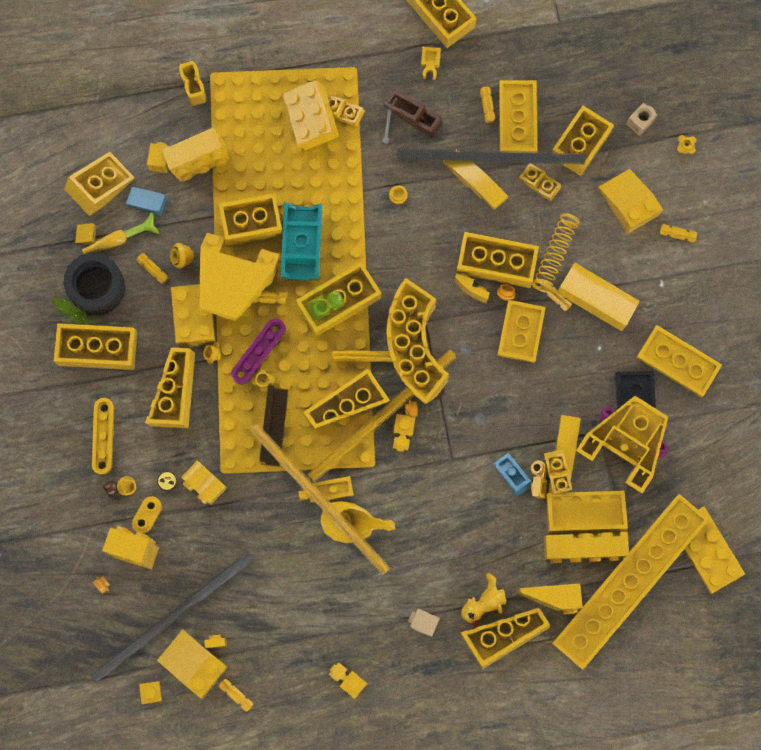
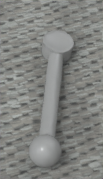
[382,109,391,144]

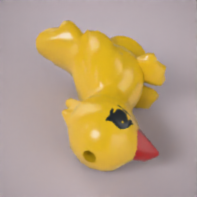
[461,573,506,628]

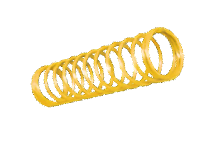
[532,213,579,293]

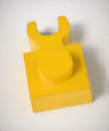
[421,47,441,80]

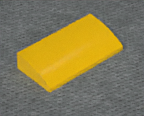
[557,263,639,331]
[547,491,628,535]

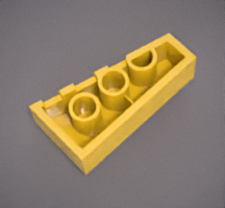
[145,348,195,429]
[303,369,390,430]
[544,532,629,563]
[461,608,550,670]

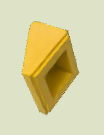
[75,223,96,245]

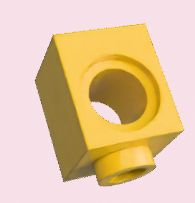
[147,142,169,173]

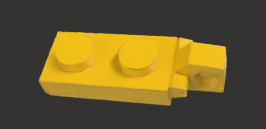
[298,476,354,503]

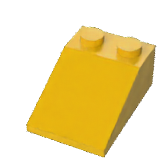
[64,152,135,216]
[598,169,663,234]
[517,584,583,615]
[157,629,228,699]

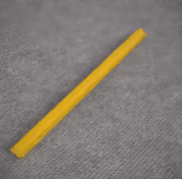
[308,350,456,483]
[250,423,391,576]

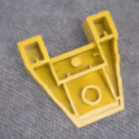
[199,233,280,321]
[576,396,668,493]

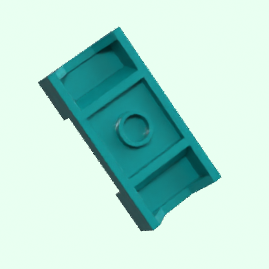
[281,203,322,281]

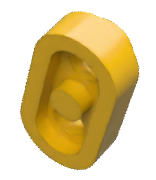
[132,496,162,534]

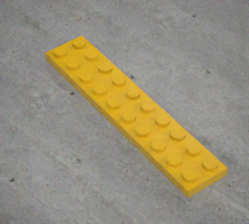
[552,494,709,670]

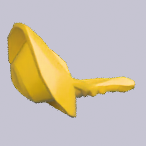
[321,501,395,543]

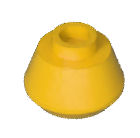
[170,243,194,269]

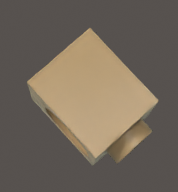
[626,103,657,136]
[408,609,440,637]

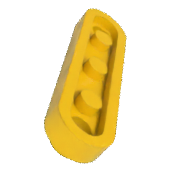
[92,398,114,475]

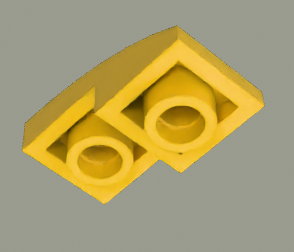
[328,95,365,127]
[519,163,562,201]
[454,273,490,304]
[544,449,573,494]

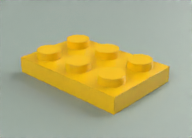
[497,300,546,363]

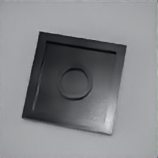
[615,371,656,409]

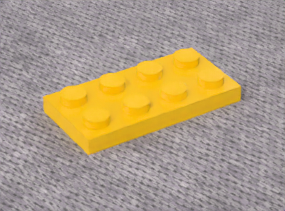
[499,80,538,153]
[636,325,722,398]
[684,506,745,594]

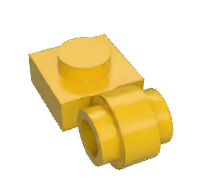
[393,414,415,452]
[531,460,548,499]
[328,662,367,699]

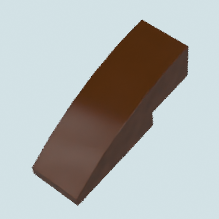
[384,90,443,138]

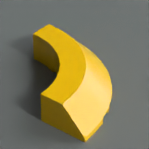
[387,278,449,404]

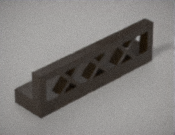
[259,385,289,467]

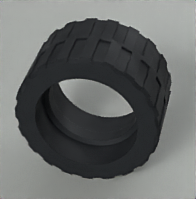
[63,253,125,316]

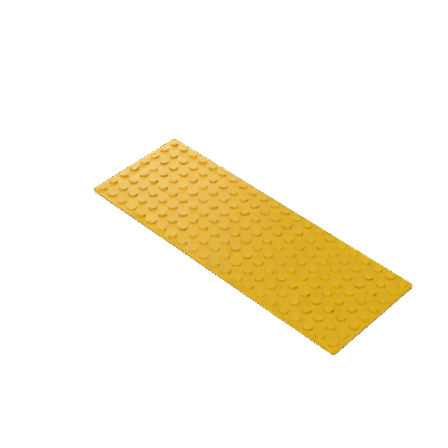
[210,67,375,474]

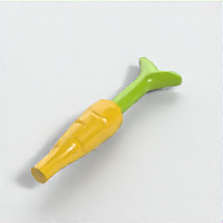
[82,212,159,255]

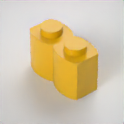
[179,61,206,106]
[181,460,227,505]

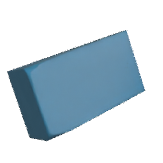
[126,187,167,216]
[493,453,532,497]

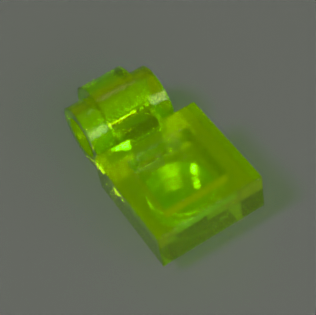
[305,291,344,322]
[51,297,87,325]

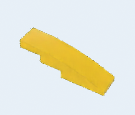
[443,149,508,210]
[548,415,581,493]

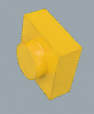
[204,635,227,649]
[139,681,162,704]

